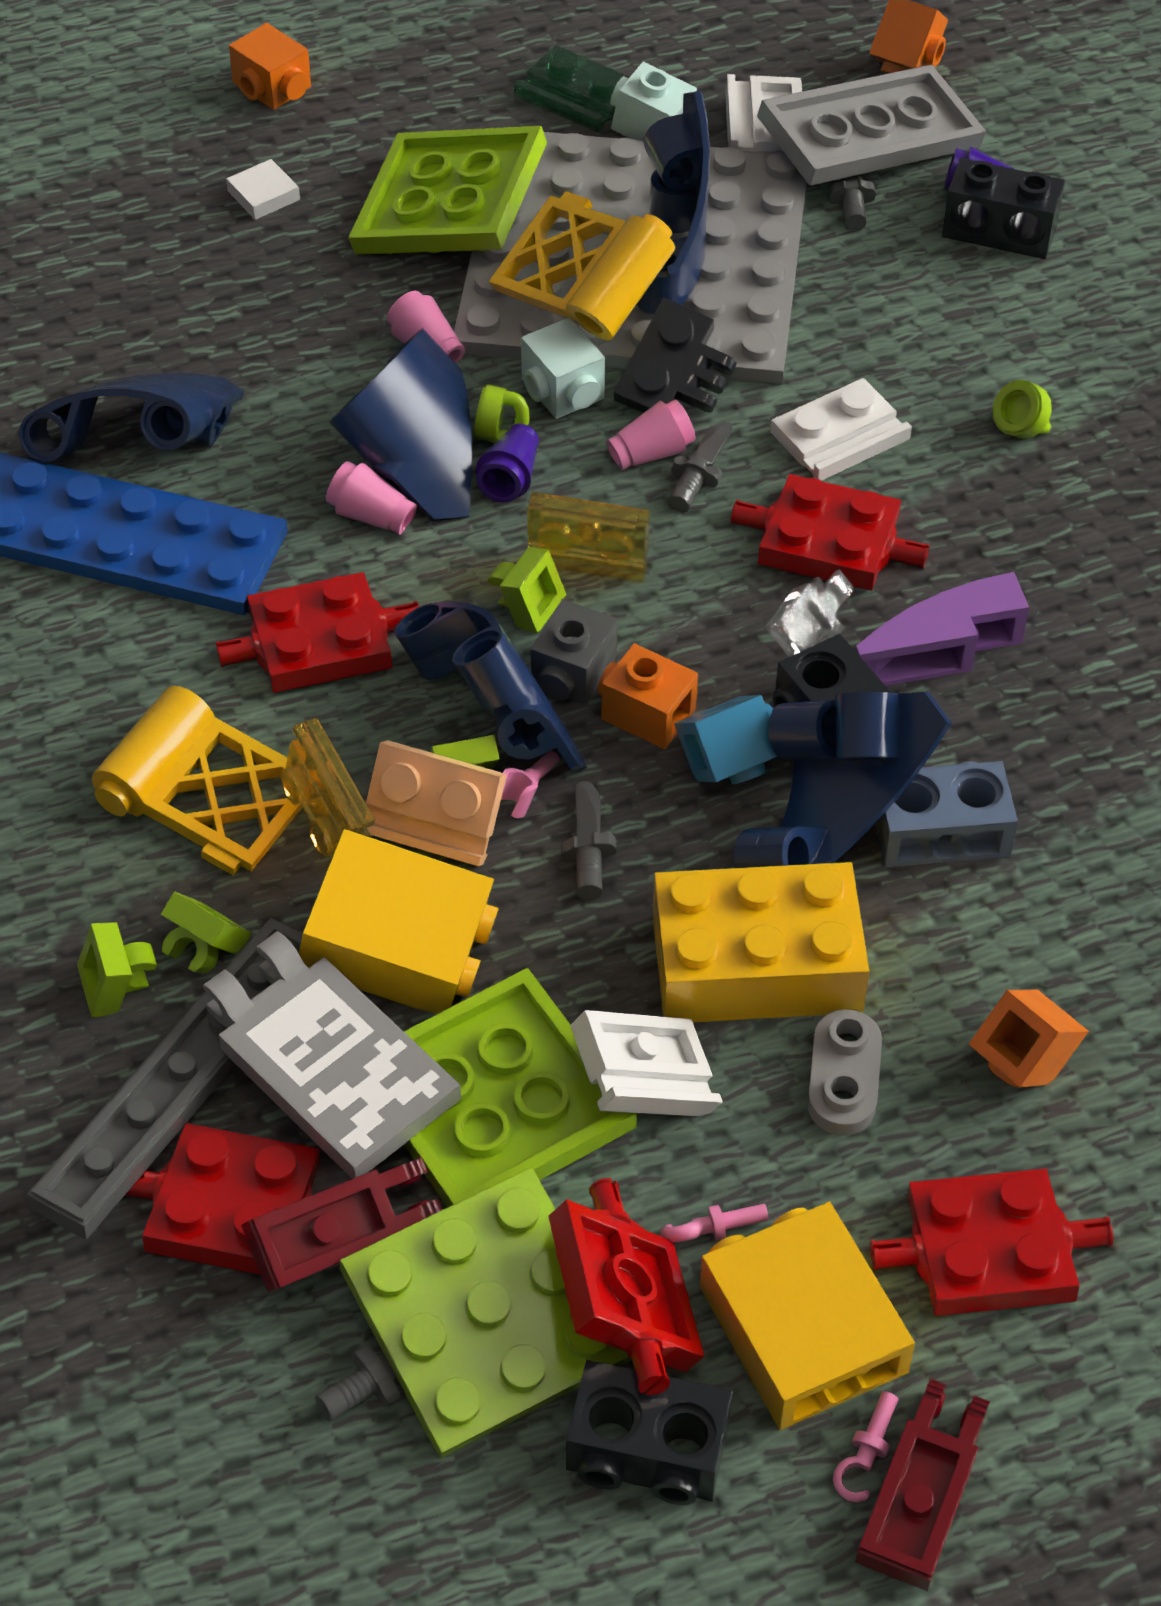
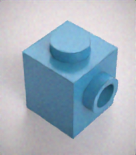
[674,695,778,784]

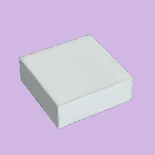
[226,159,300,220]

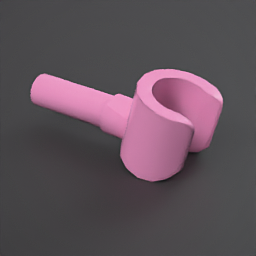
[501,751,560,818]

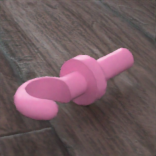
[660,1204,769,1243]
[833,1391,899,1503]

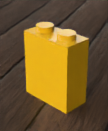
[299,829,499,1014]
[699,1201,915,1431]

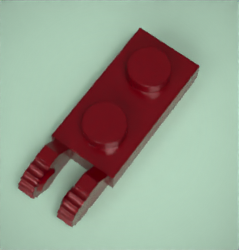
[241,1157,443,1293]
[855,1378,990,1592]

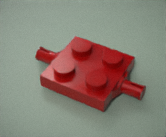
[731,474,930,591]
[215,572,419,693]
[125,1123,320,1275]
[869,1168,1114,1316]
[548,1178,705,1396]

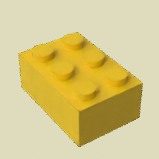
[653,862,870,1022]

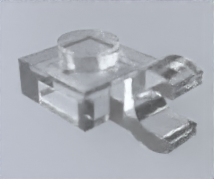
[765,569,854,657]

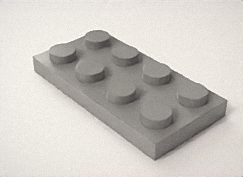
[757,65,986,185]

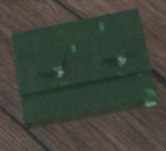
[514,45,630,132]

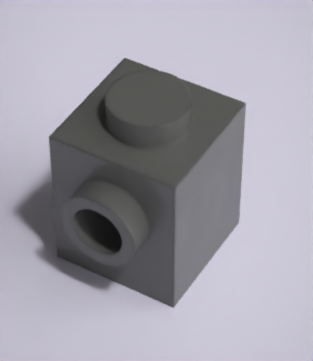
[530,599,618,705]

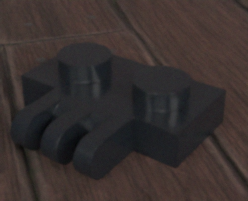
[614,297,737,413]

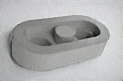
[808,1009,882,1135]

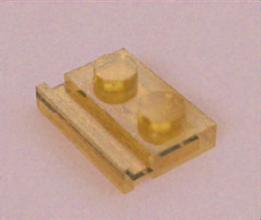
[527,491,650,582]
[281,718,375,860]

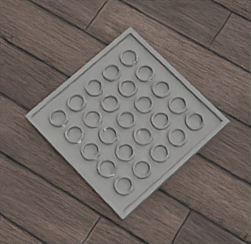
[454,132,807,384]

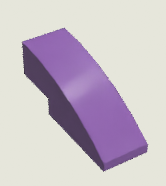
[856,572,1029,686]

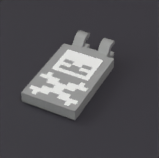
[203,931,461,1179]

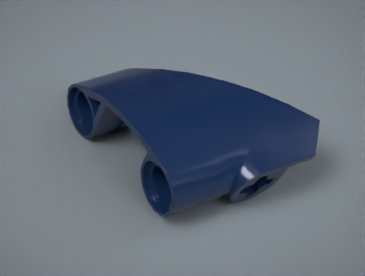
[636,91,710,314]
[329,328,472,521]
[19,373,244,462]
[394,602,587,771]
[733,692,952,868]

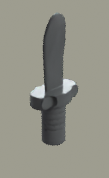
[829,174,876,230]
[667,422,732,513]
[561,781,617,900]
[315,1345,400,1421]

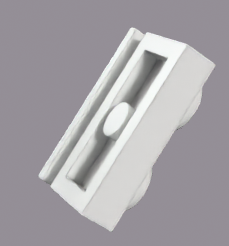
[725,74,802,152]
[770,378,912,481]
[570,1010,723,1116]

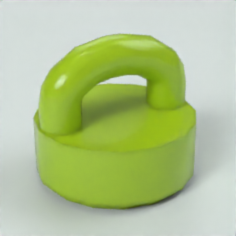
[992,379,1052,439]
[474,384,530,444]

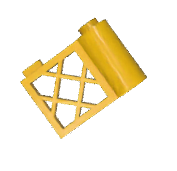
[488,191,675,341]
[92,686,322,875]

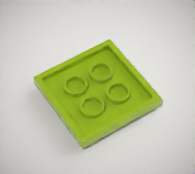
[348,126,547,254]
[404,968,637,1208]
[340,1167,632,1459]

